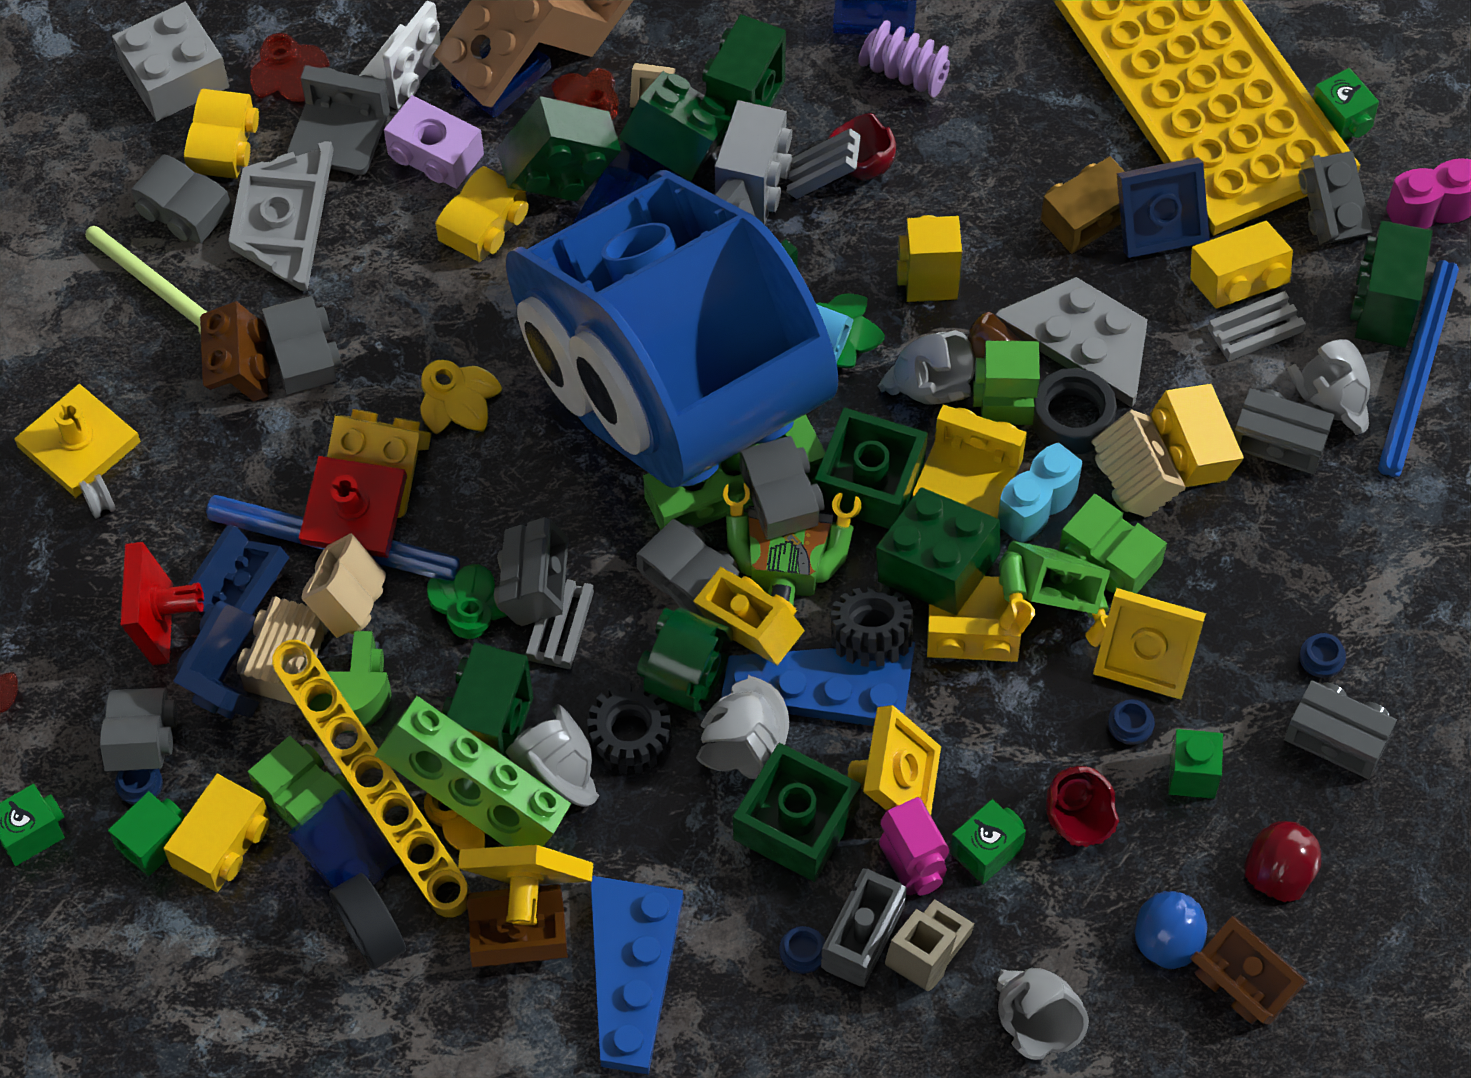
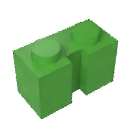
[973,341,1040,425]
[1059,493,1167,594]
[248,736,357,850]

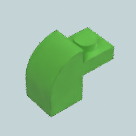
[310,631,392,733]

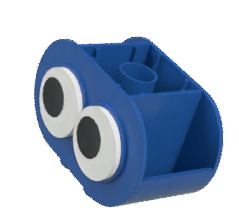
[506,170,838,488]

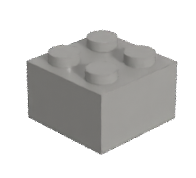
[112,1,229,122]
[715,100,792,225]

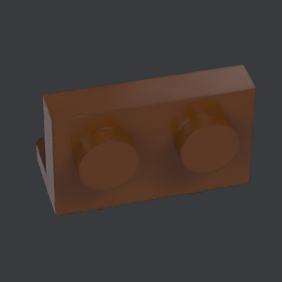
[200,301,270,402]
[467,884,568,967]
[1190,916,1308,1024]

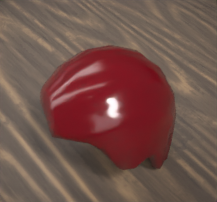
[827,113,896,181]
[1046,766,1119,847]
[1244,821,1321,902]

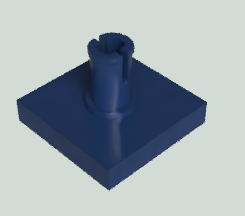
[1116,157,1210,258]

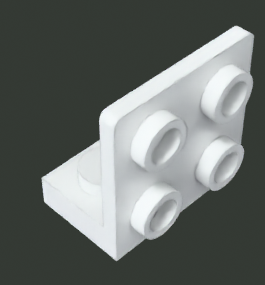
[359,1,441,110]

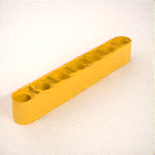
[272,640,471,917]

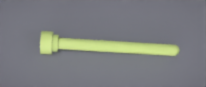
[85,226,207,334]

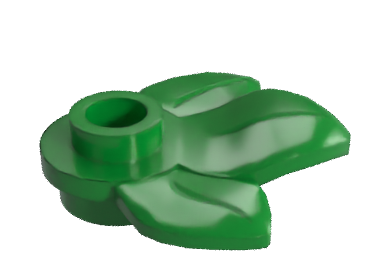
[816,293,885,368]
[427,564,507,639]

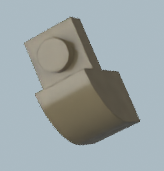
[885,899,974,991]

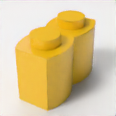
[184,89,259,179]
[435,166,528,262]

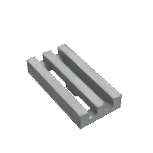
[786,128,860,199]
[1208,291,1306,362]
[526,579,594,670]

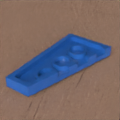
[722,642,915,726]
[591,876,684,1075]

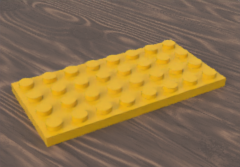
[1053,0,1360,236]

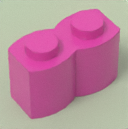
[1386,159,1471,229]
[879,797,949,896]

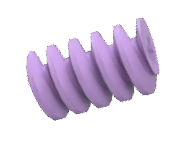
[859,20,950,97]

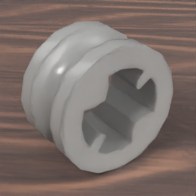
[79,474,116,519]

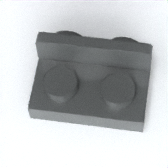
[1298,151,1372,245]

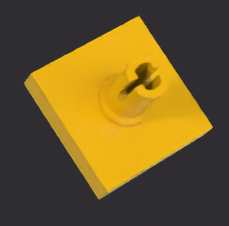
[14,384,141,497]
[1093,588,1206,700]
[848,705,941,816]
[458,845,593,925]

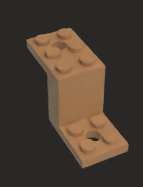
[433,0,633,107]

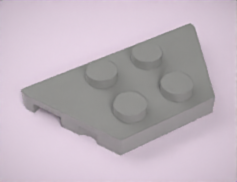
[228,141,334,291]
[995,277,1148,407]

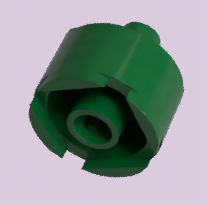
[637,608,733,713]

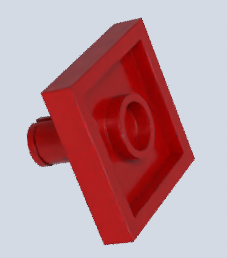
[299,456,407,558]
[121,542,204,665]

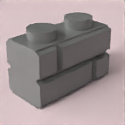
[1234,388,1335,475]
[494,517,569,626]
[1284,680,1397,779]
[821,868,906,987]

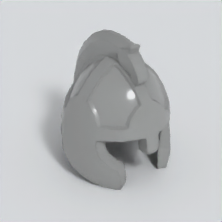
[878,330,976,405]
[1287,339,1370,435]
[696,675,789,779]
[505,704,599,807]
[996,968,1089,1060]

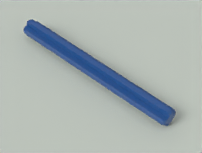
[1378,260,1459,477]
[206,495,460,581]

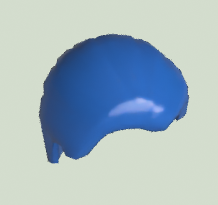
[1135,891,1207,969]

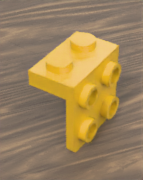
[913,404,1027,519]
[327,409,431,518]
[927,576,1021,662]

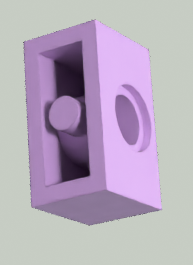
[384,95,484,189]

